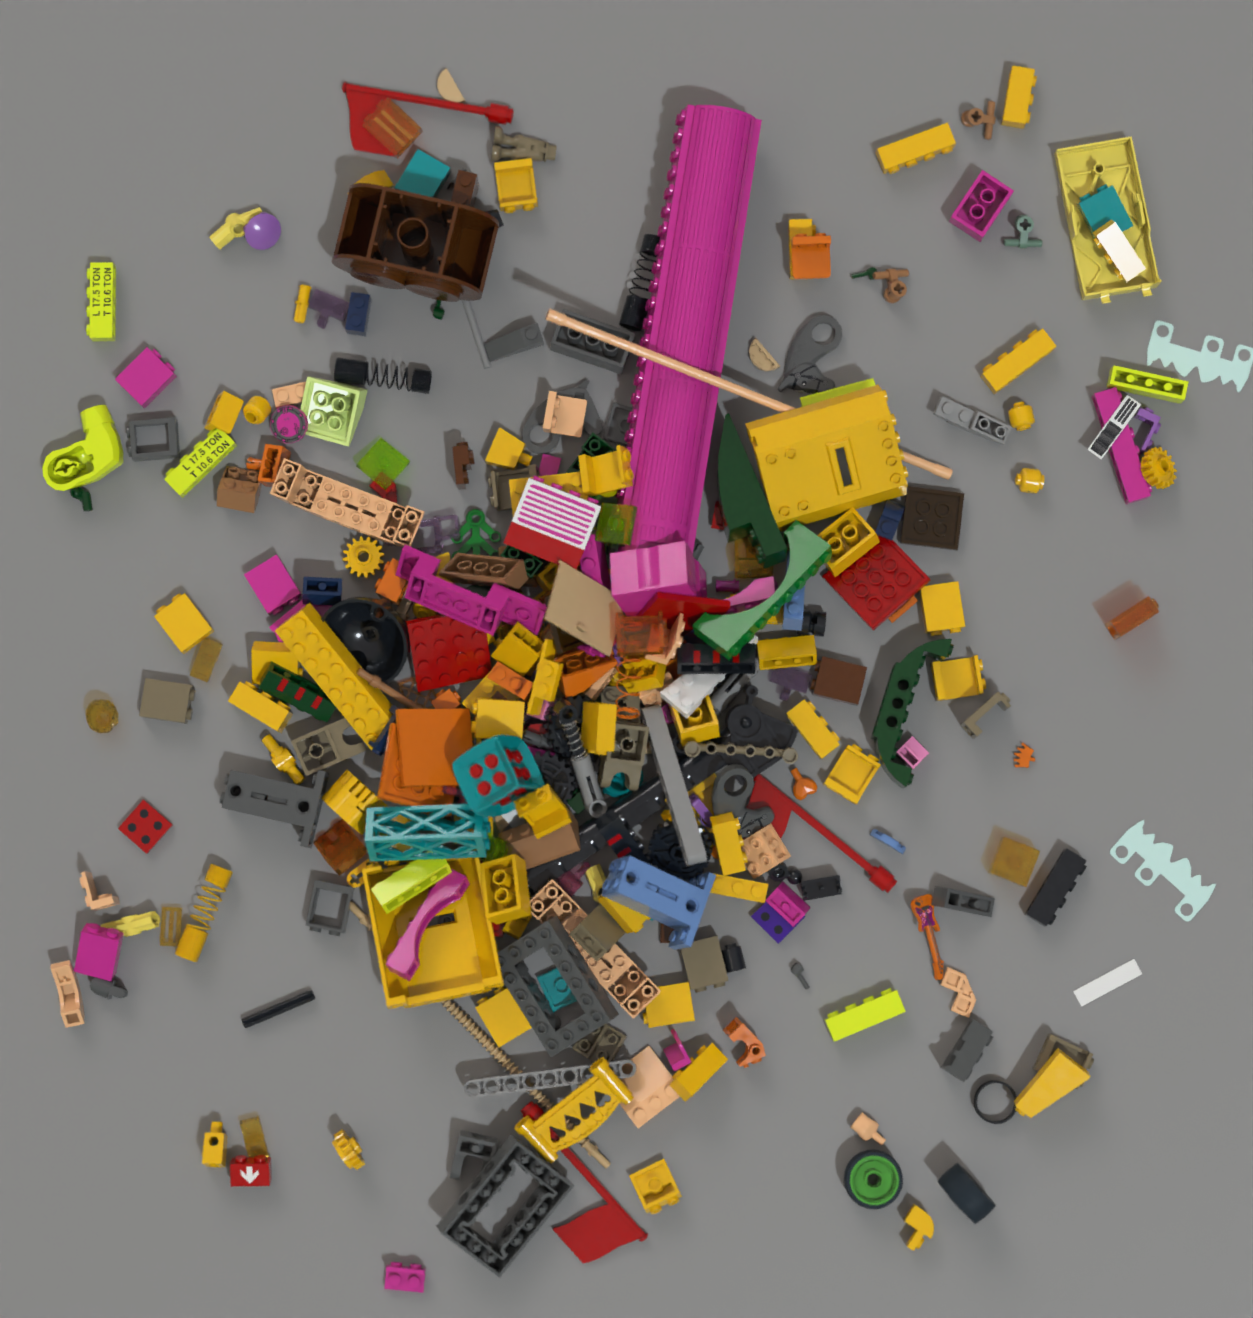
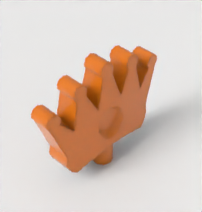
[1013,743,1036,768]

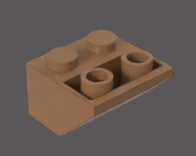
[217,466,262,513]

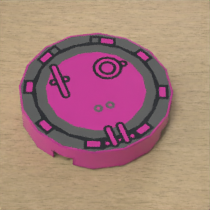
[270,405,308,443]

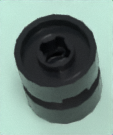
[797,610,826,637]

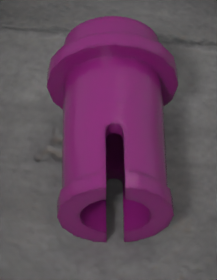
[716,579,740,594]

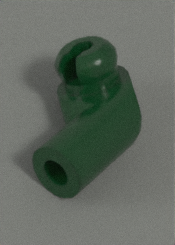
[70,487,93,512]

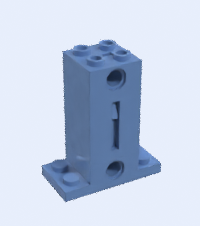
[602,856,716,950]

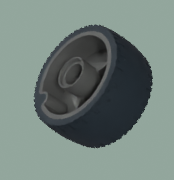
[937,1163,996,1224]

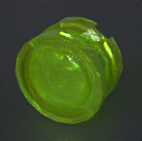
[480,836,508,862]

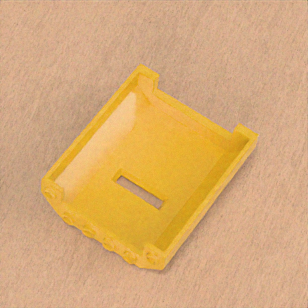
[745,384,908,532]
[362,849,504,1009]

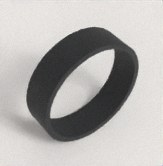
[974,1080,1017,1124]

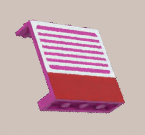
[503,476,601,570]

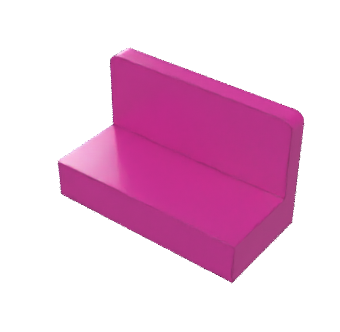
[765,881,811,927]
[663,1029,691,1071]

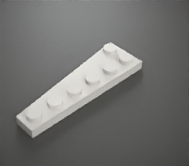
[660,635,758,719]

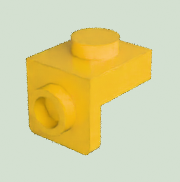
[502,915,532,940]

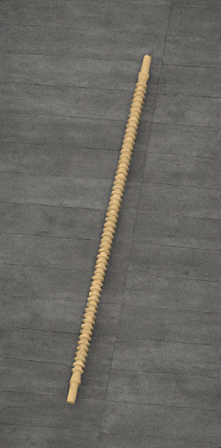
[350,901,611,1169]

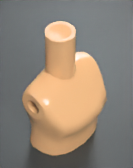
[850,1112,886,1145]

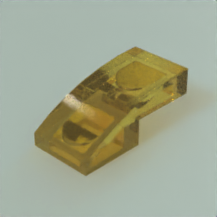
[190,637,223,682]
[240,1116,269,1157]

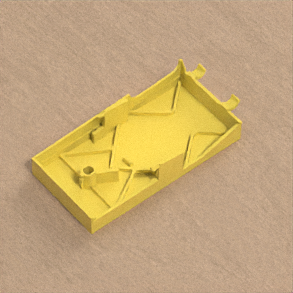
[1054,136,1162,304]

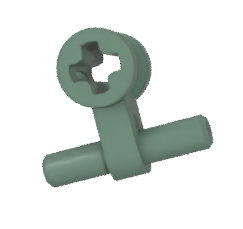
[1004,214,1042,249]

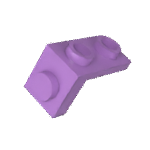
[1134,407,1161,454]

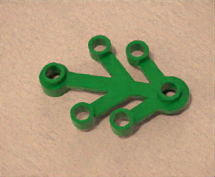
[451,509,501,558]

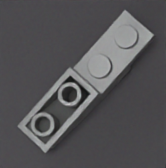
[933,396,1012,445]

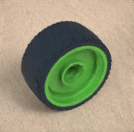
[844,1150,903,1209]

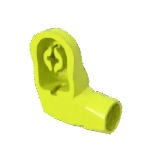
[42,405,123,491]

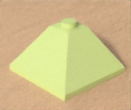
[300,376,368,447]

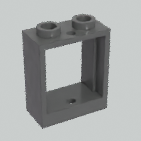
[126,417,180,462]
[305,880,355,936]

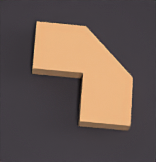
[940,967,976,1018]

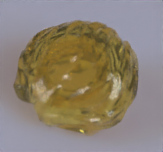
[85,699,119,733]

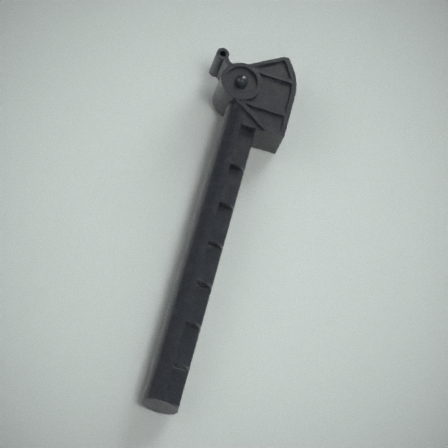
[526,685,798,897]

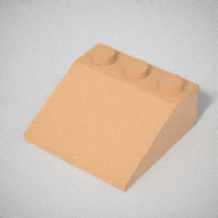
[619,1046,680,1128]

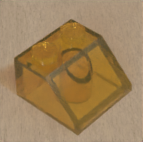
[734,536,773,579]

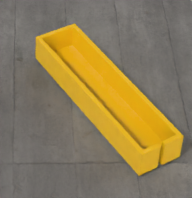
[275,603,393,750]

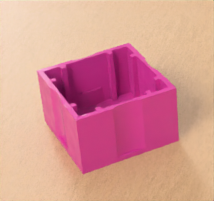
[610,541,707,620]

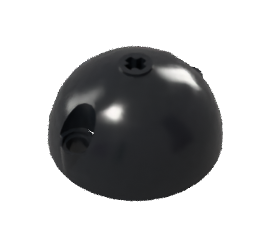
[321,597,409,688]

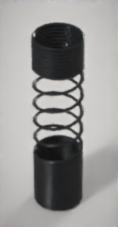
[619,234,660,331]
[334,357,432,394]

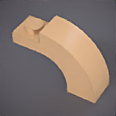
[51,960,85,1028]

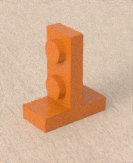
[487,661,533,703]

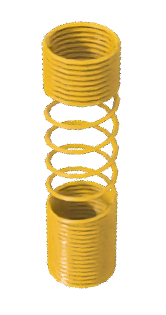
[175,864,233,962]

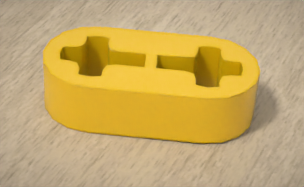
[347,859,380,888]

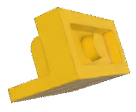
[204,391,244,434]

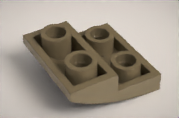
[572,1024,627,1062]

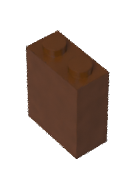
[451,170,479,208]
[810,656,867,706]

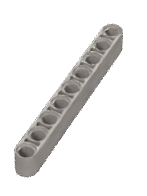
[640,704,707,866]
[463,1059,636,1098]

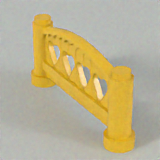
[514,1057,634,1163]

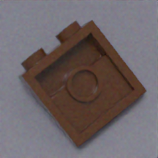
[453,442,475,490]

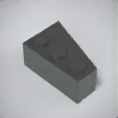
[941,1019,993,1082]

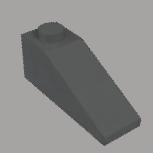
[484,323,544,362]
[931,886,995,917]

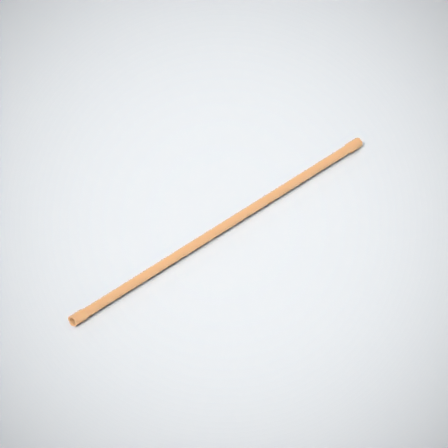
[545,309,952,480]

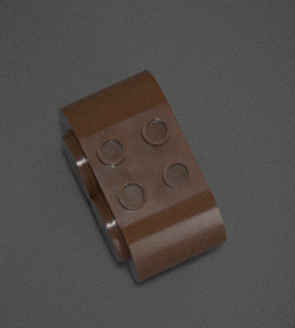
[331,183,499,302]

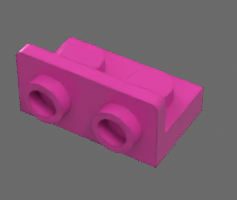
[384,1262,426,1293]

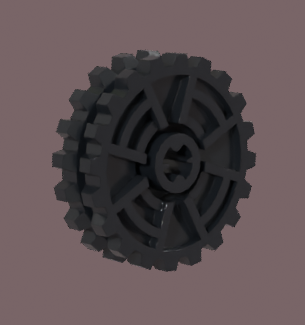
[542,695,596,758]
[533,751,576,805]
[648,819,713,879]

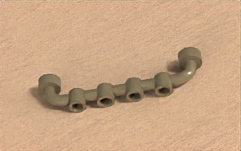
[684,741,798,764]

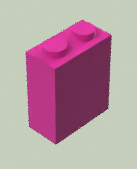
[115,347,177,409]
[244,554,302,616]
[74,923,124,981]

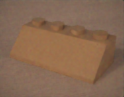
[439,553,528,590]
[498,808,581,870]

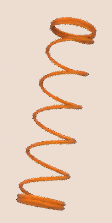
[615,620,643,719]

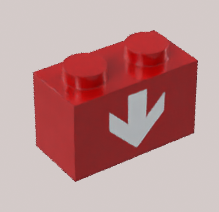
[230,1155,272,1187]

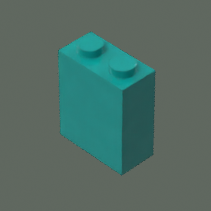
[395,149,451,198]
[1077,184,1133,238]

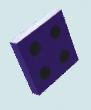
[751,902,806,944]

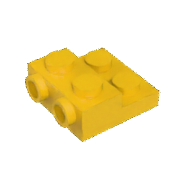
[629,1159,682,1214]

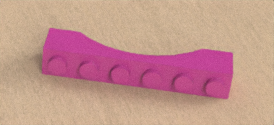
[723,576,778,615]
[386,869,470,981]

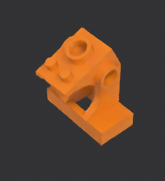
[723,1017,766,1068]

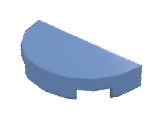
[870,829,906,855]

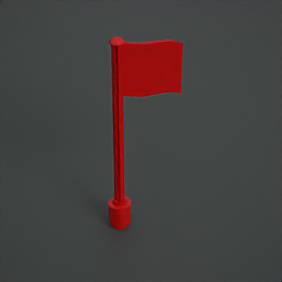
[342,82,514,158]
[743,773,897,893]
[520,1100,648,1263]

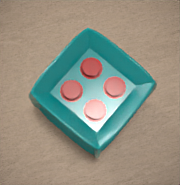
[452,734,545,817]

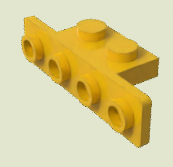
[527,639,563,715]

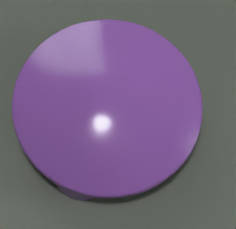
[243,212,281,250]

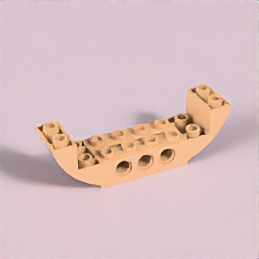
[269,458,425,547]
[530,879,661,1019]

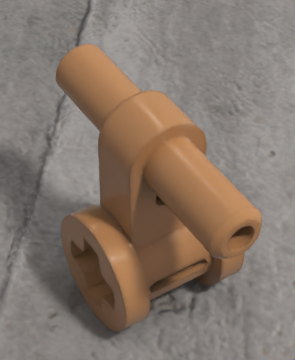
[961,101,996,140]
[873,268,909,304]

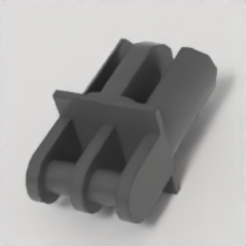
[90,977,128,999]

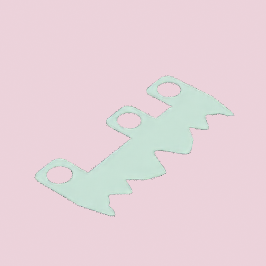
[1147,321,1253,393]
[1110,820,1216,922]

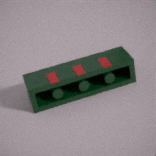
[258,661,336,723]

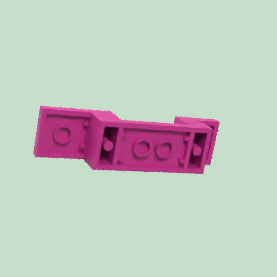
[396,545,547,636]

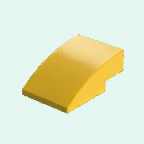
[622,632,666,693]

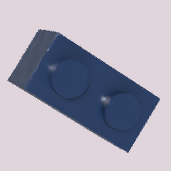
[345,292,372,336]
[302,577,342,606]

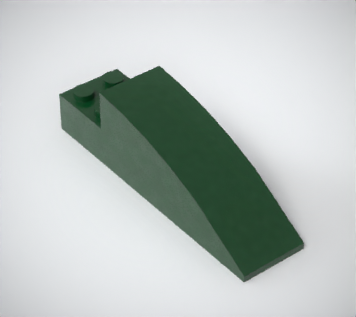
[717,413,787,569]

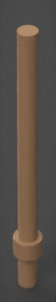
[357,668,423,709]

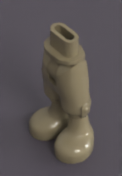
[491,126,557,162]

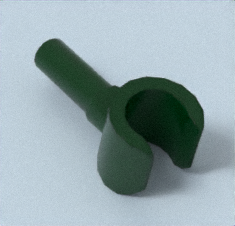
[851,267,877,280]
[433,300,445,320]

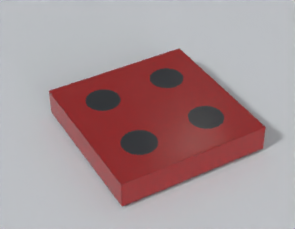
[118,799,173,854]

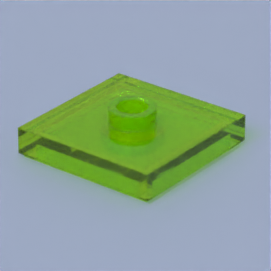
[356,438,410,490]
[595,503,637,545]

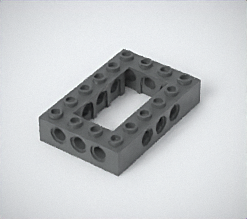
[498,915,619,1057]
[436,1134,574,1278]

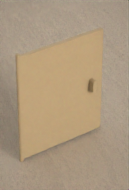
[544,560,622,657]

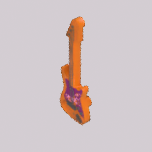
[910,894,944,980]

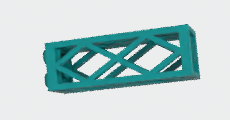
[365,804,491,862]

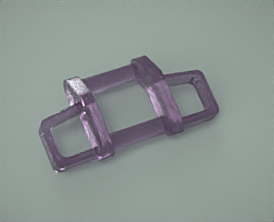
[385,515,461,555]

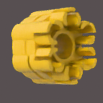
[321,770,388,835]

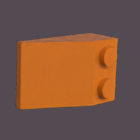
[554,650,617,697]

